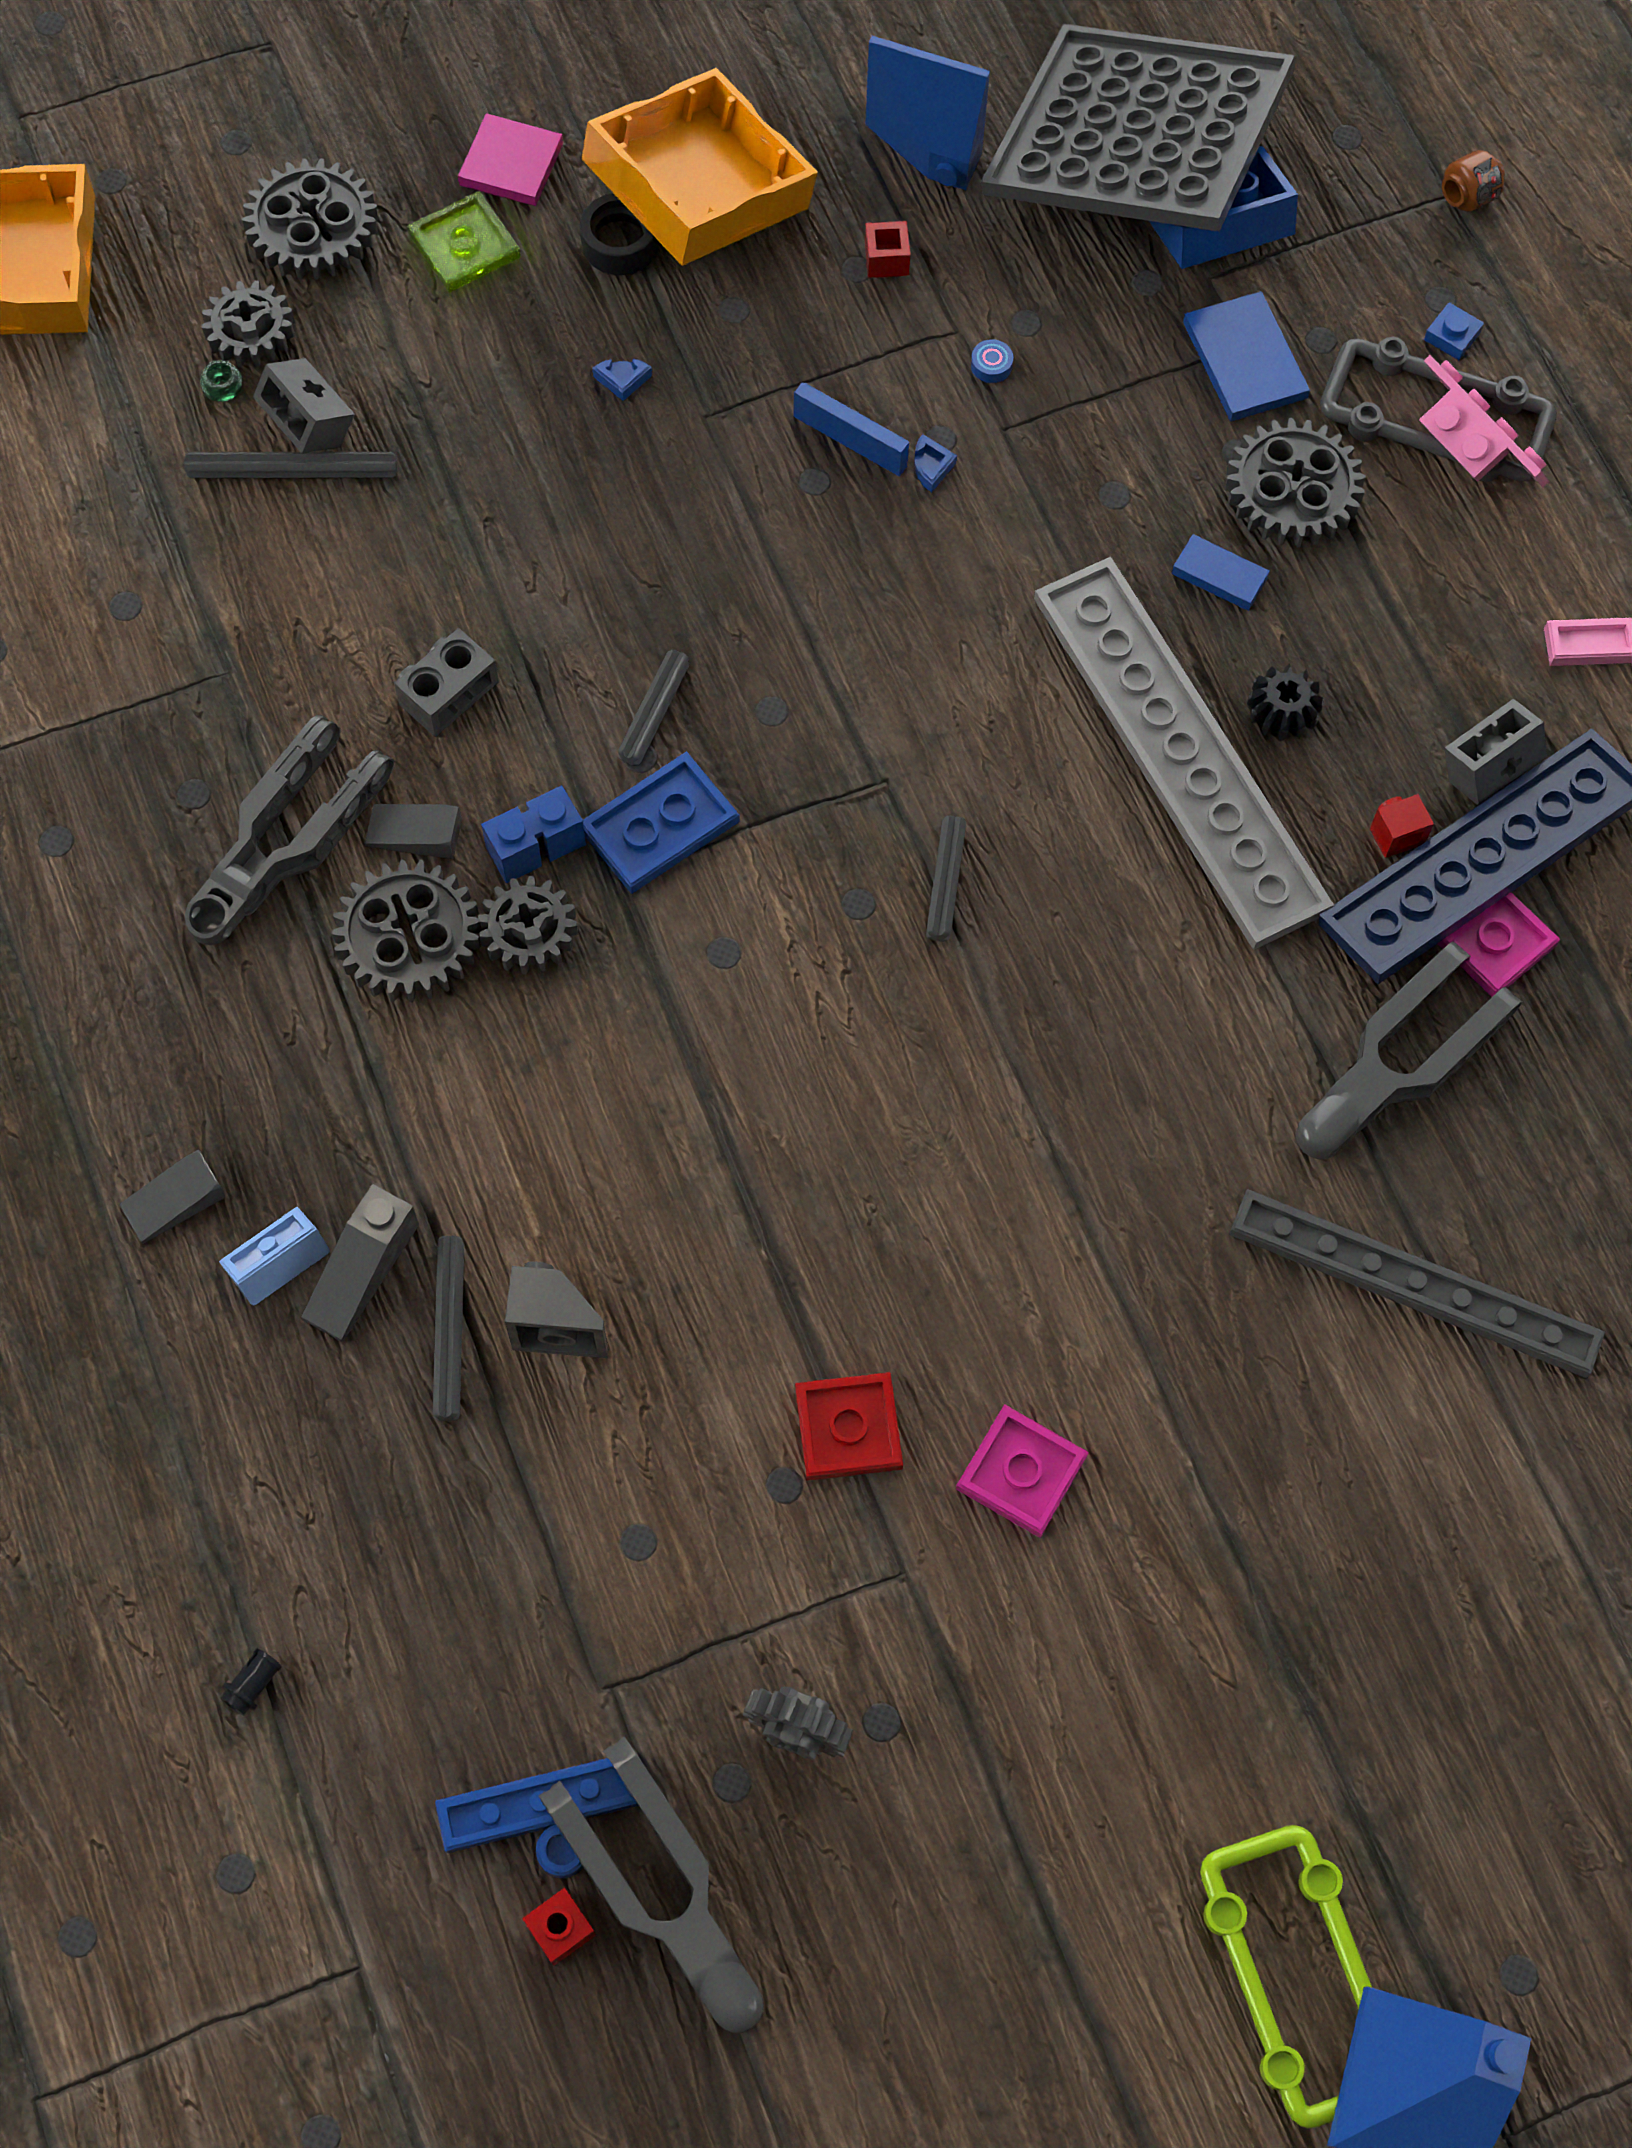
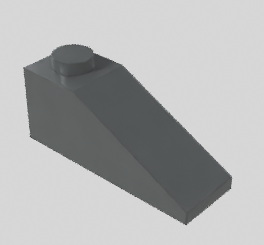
[301,1184,419,1343]

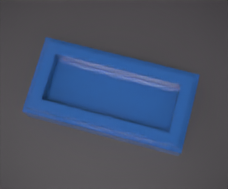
[1172,534,1270,611]

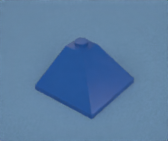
[865,36,990,190]
[1327,1987,1531,2148]

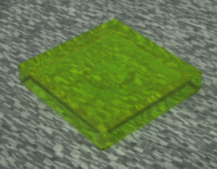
[407,191,521,293]

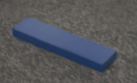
[435,1758,639,1853]

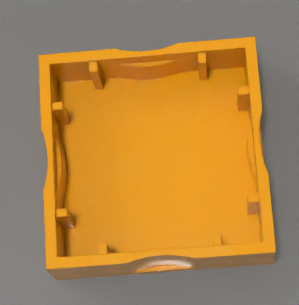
[581,68,818,266]
[0,164,95,335]

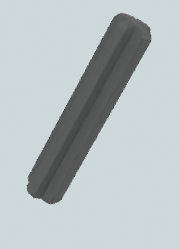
[618,649,689,766]
[926,815,966,942]

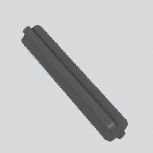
[433,1236,464,1421]

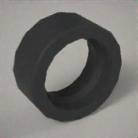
[579,193,659,276]

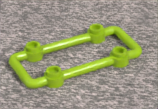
[1200,1825,1372,2128]

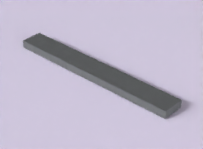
[1229,1189,1605,1378]

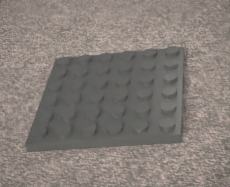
[981,24,1295,232]

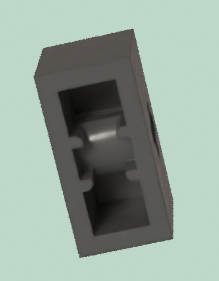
[253,358,355,454]
[1445,698,1547,806]

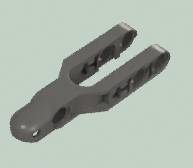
[185,714,394,945]
[1295,941,1522,1160]
[538,1737,764,2033]

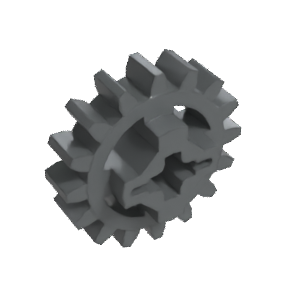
[201,280,295,368]
[478,876,578,975]
[743,1686,853,1759]

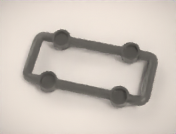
[1320,337,1557,481]

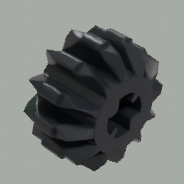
[1247,663,1324,742]

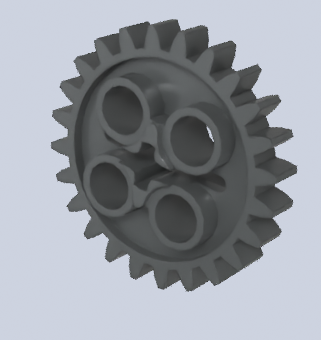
[242,158,379,280]
[1225,418,1366,547]
[331,860,482,1003]

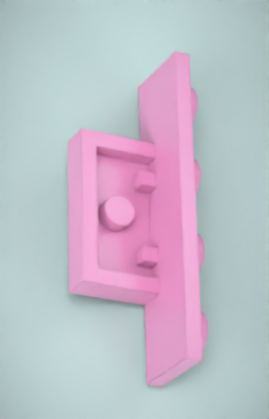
[1419,355,1549,488]

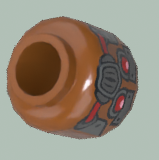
[1442,150,1505,212]

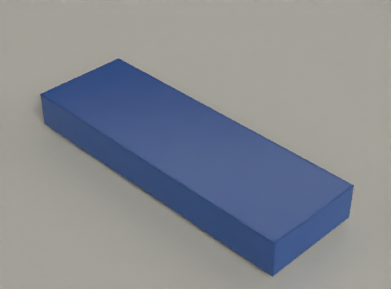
[794,382,909,477]

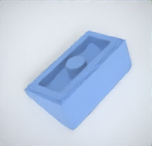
[219,1207,330,1305]

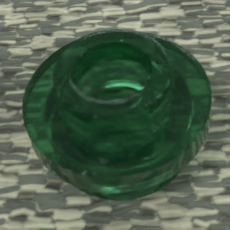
[200,360,243,402]

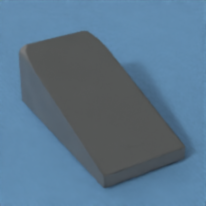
[365,804,462,859]
[119,1149,226,1244]

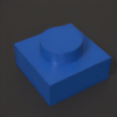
[1424,303,1484,360]

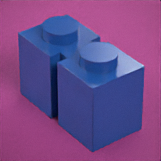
[481,785,586,883]

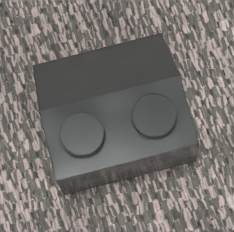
[505,1262,609,1358]

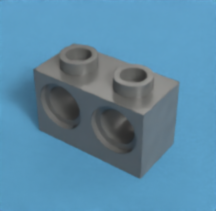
[394,628,499,737]

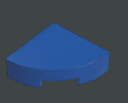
[592,359,652,401]
[914,434,957,492]

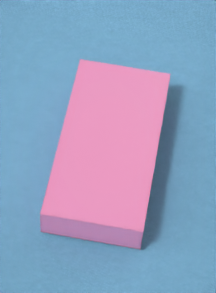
[1544,618,1632,666]

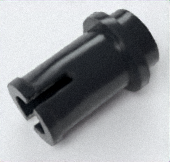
[220,1648,282,1716]

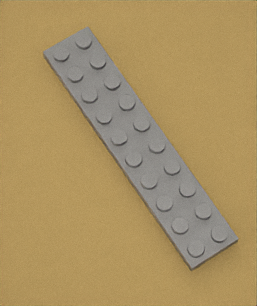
[1034,557,1334,950]

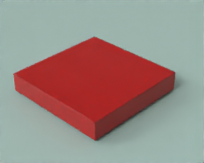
[795,1372,903,1481]

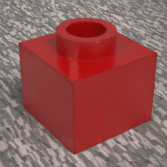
[865,221,910,278]
[1370,794,1434,858]
[522,1887,596,1966]

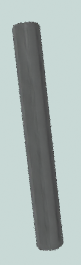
[184,452,398,478]

